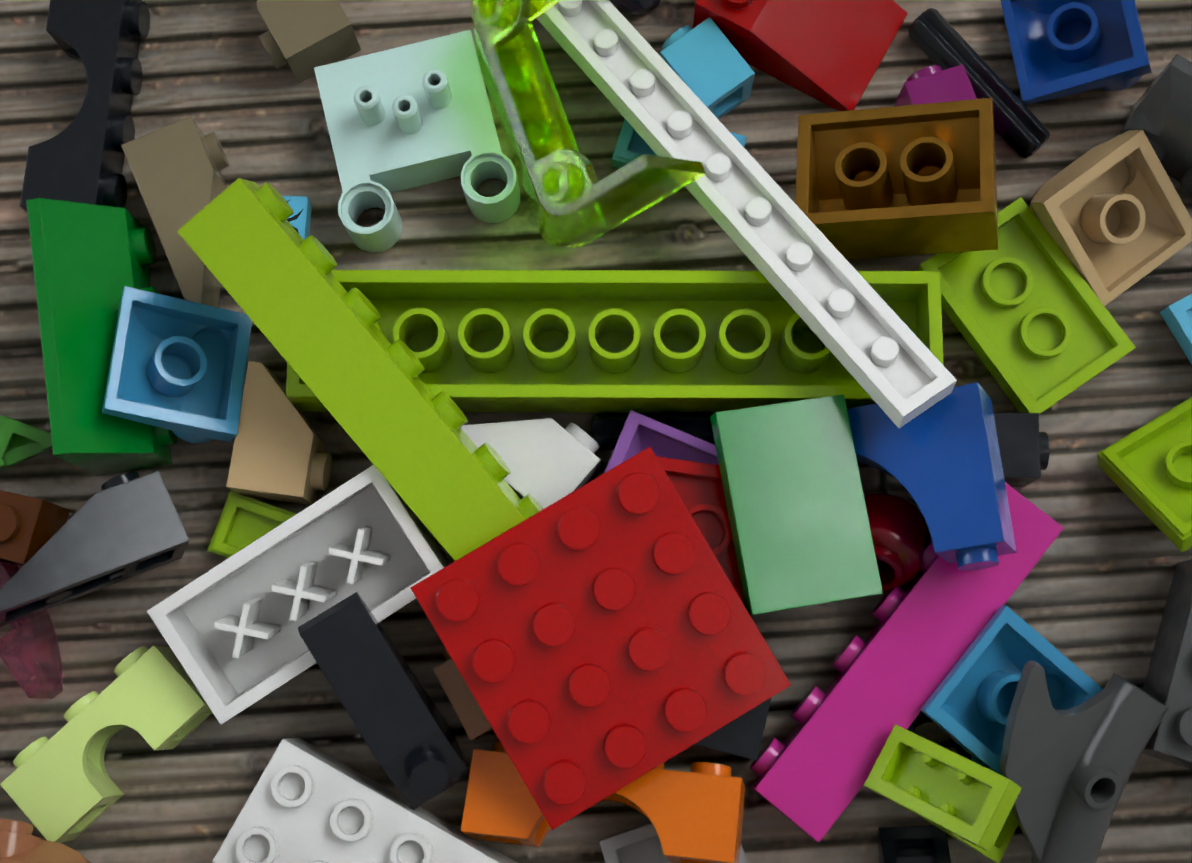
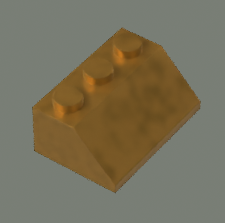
[795,98,998,259]

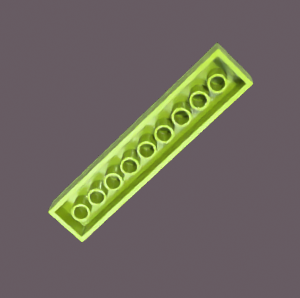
[286,270,944,413]

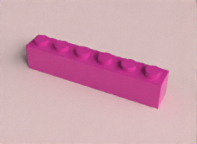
[749,482,1064,843]

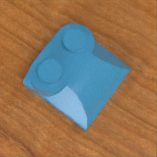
[102,286,252,443]
[920,605,1103,775]

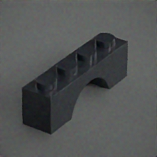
[20,0,150,213]

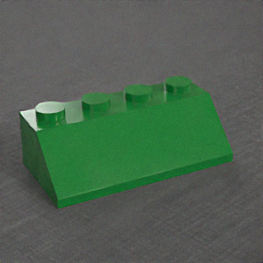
[26,198,178,476]

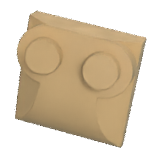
[1030,130,1192,306]

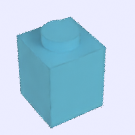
[660,17,755,120]

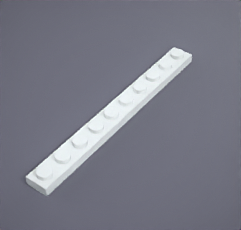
[521,0,957,428]

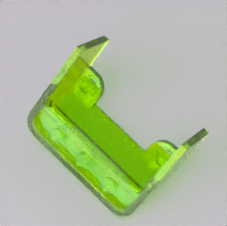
[472,0,706,248]

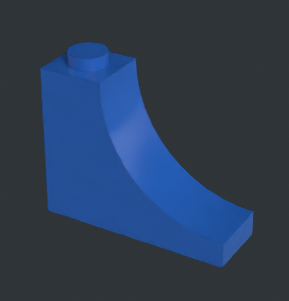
[847,382,1017,571]

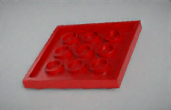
[411,447,791,830]

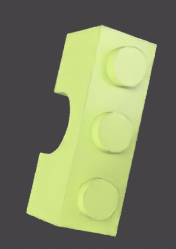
[0,645,212,843]

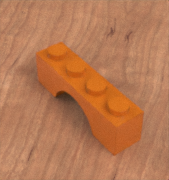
[460,741,746,863]

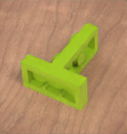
[864,724,1022,863]

